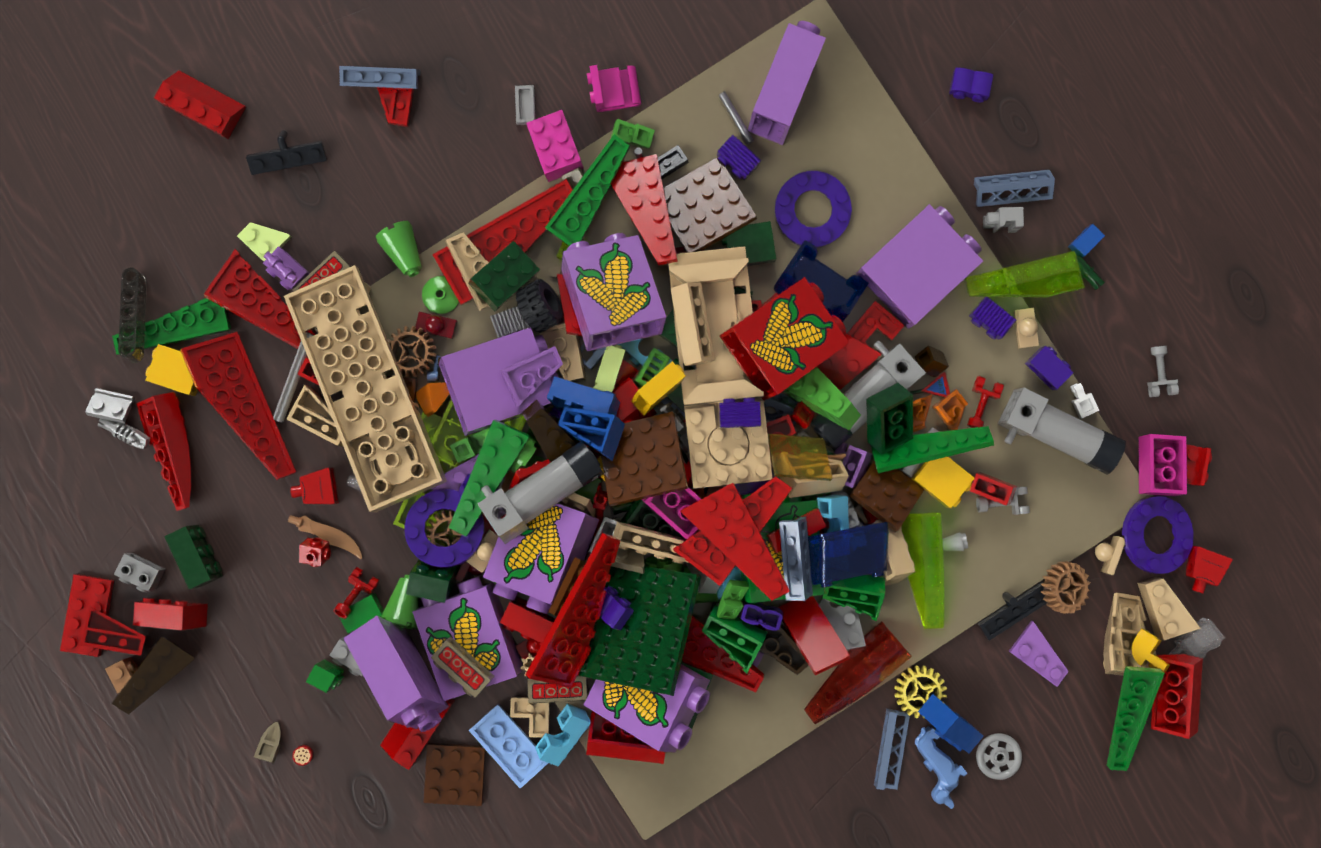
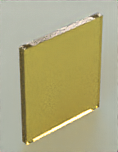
[768,434,832,481]

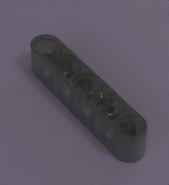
[118,267,147,363]

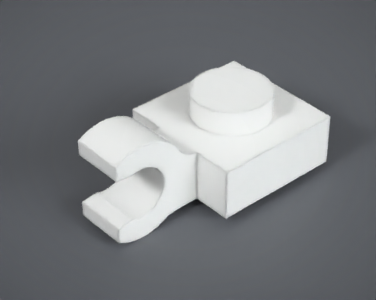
[1070,383,1099,419]

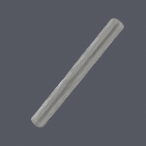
[273,332,314,422]

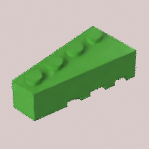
[786,367,861,430]

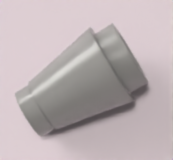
[939,532,968,551]

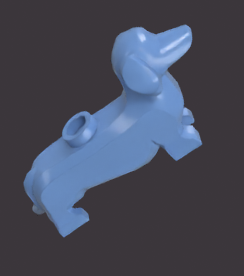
[915,727,968,809]

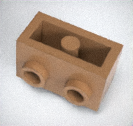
[105,657,137,694]

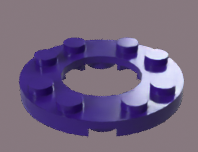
[775,171,852,248]
[405,489,484,568]
[1122,496,1193,574]

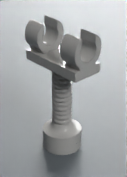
[1147,346,1179,397]
[976,487,1030,515]

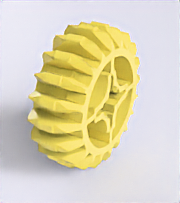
[894,665,947,718]

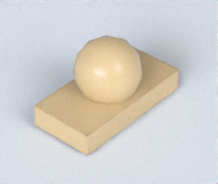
[1013,308,1039,349]
[466,530,498,573]
[1095,536,1125,575]

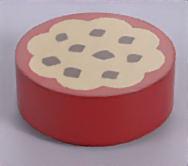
[292,745,313,766]

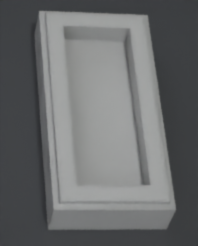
[515,85,536,125]

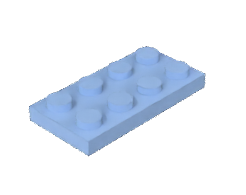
[469,703,548,788]

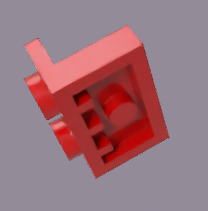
[1186,444,1212,486]

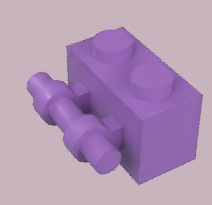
[263,246,310,290]
[834,443,873,489]

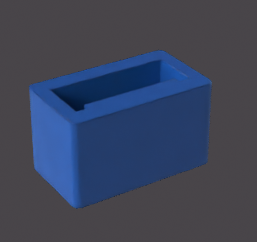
[1068,224,1105,257]

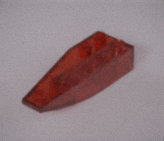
[804,621,912,724]

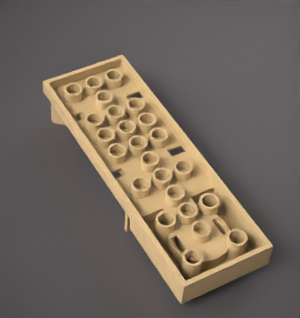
[668,246,773,489]
[284,265,447,512]

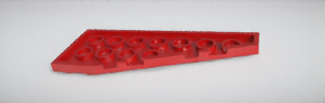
[432,179,572,305]
[180,332,296,480]
[525,533,620,688]

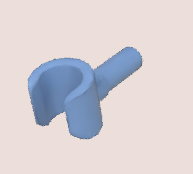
[427,355,441,382]

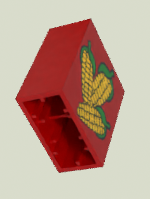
[719,277,849,401]

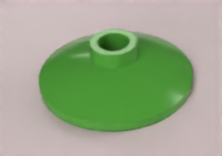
[422,276,459,314]

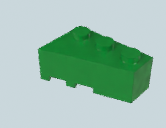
[823,568,885,621]
[702,605,768,673]

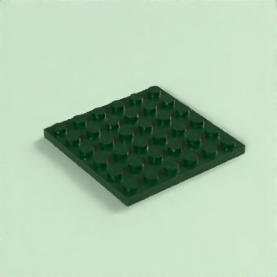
[578,566,701,696]

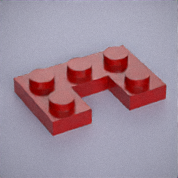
[847,301,905,370]

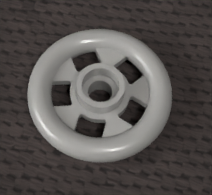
[976,733,1022,780]

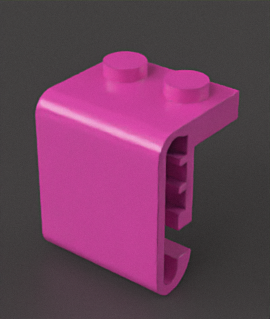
[587,65,641,112]

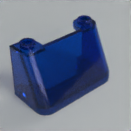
[774,240,869,322]
[808,522,889,588]

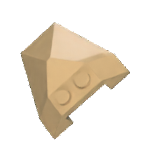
[1103,593,1157,676]

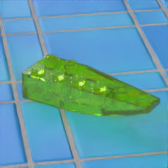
[965,251,1085,297]
[901,512,944,629]

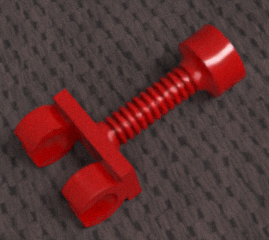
[967,376,1004,428]
[593,483,608,536]
[333,567,379,619]

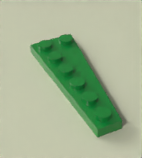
[545,134,630,246]
[112,298,231,355]
[449,420,530,536]
[871,426,994,473]
[1107,666,1165,771]

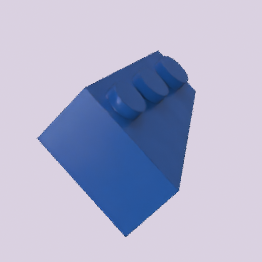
[547,376,620,415]
[558,406,625,461]
[918,694,984,753]

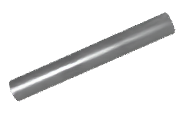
[719,91,754,145]

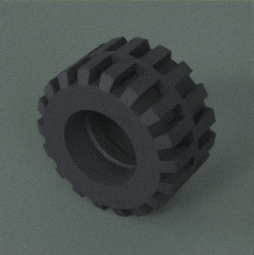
[516,279,563,333]

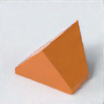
[416,382,449,417]
[932,389,968,431]
[913,394,933,432]

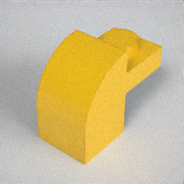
[1132,629,1170,671]

